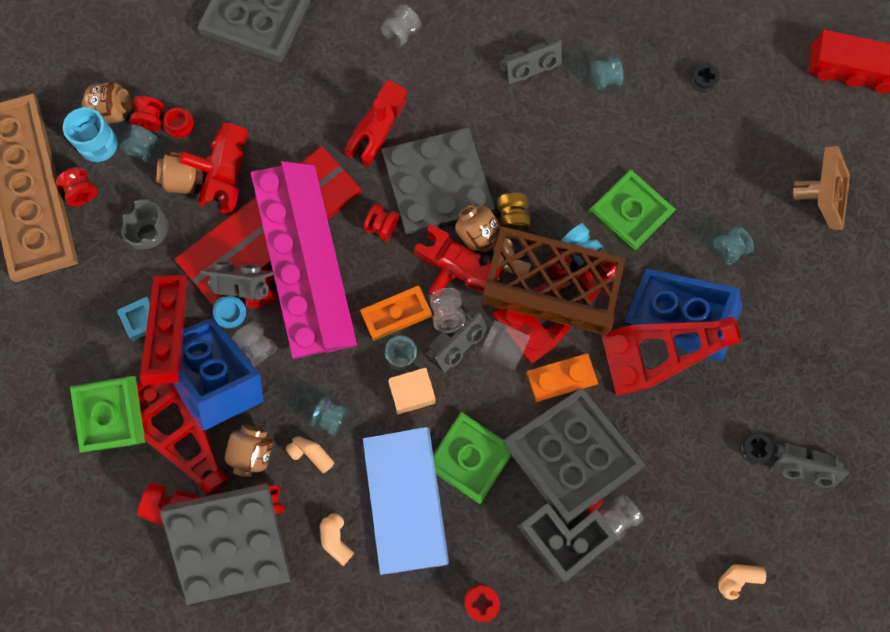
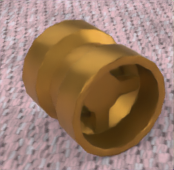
[497,193,530,231]

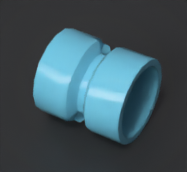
[63,107,118,162]

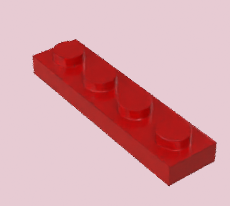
[140,275,188,384]

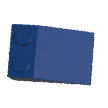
[624,268,742,361]
[173,318,264,431]

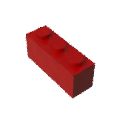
[808,29,890,93]

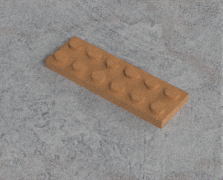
[0,94,79,282]

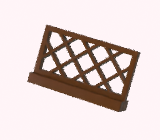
[481,226,626,335]

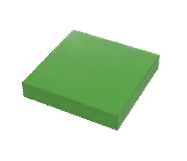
[588,169,676,253]
[70,376,145,453]
[433,412,511,504]

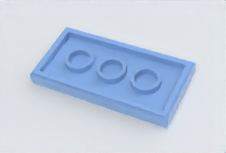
[363,427,449,575]

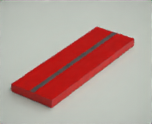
[174,146,362,305]

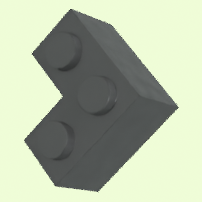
[516,503,619,582]

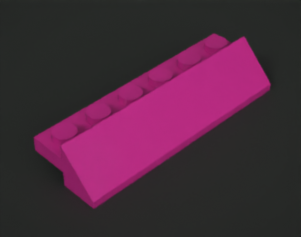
[251,161,357,359]

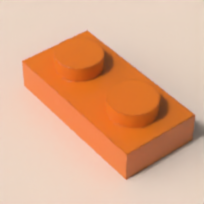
[360,285,432,341]
[526,353,598,403]

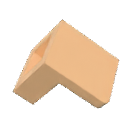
[389,368,436,414]

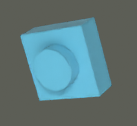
[117,296,150,341]

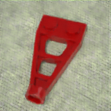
[492,262,616,365]
[601,316,742,396]
[137,381,230,496]

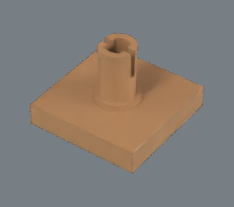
[793,146,850,230]

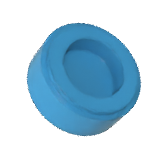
[212,295,246,328]

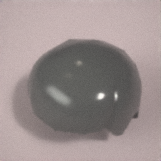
[121,199,170,251]

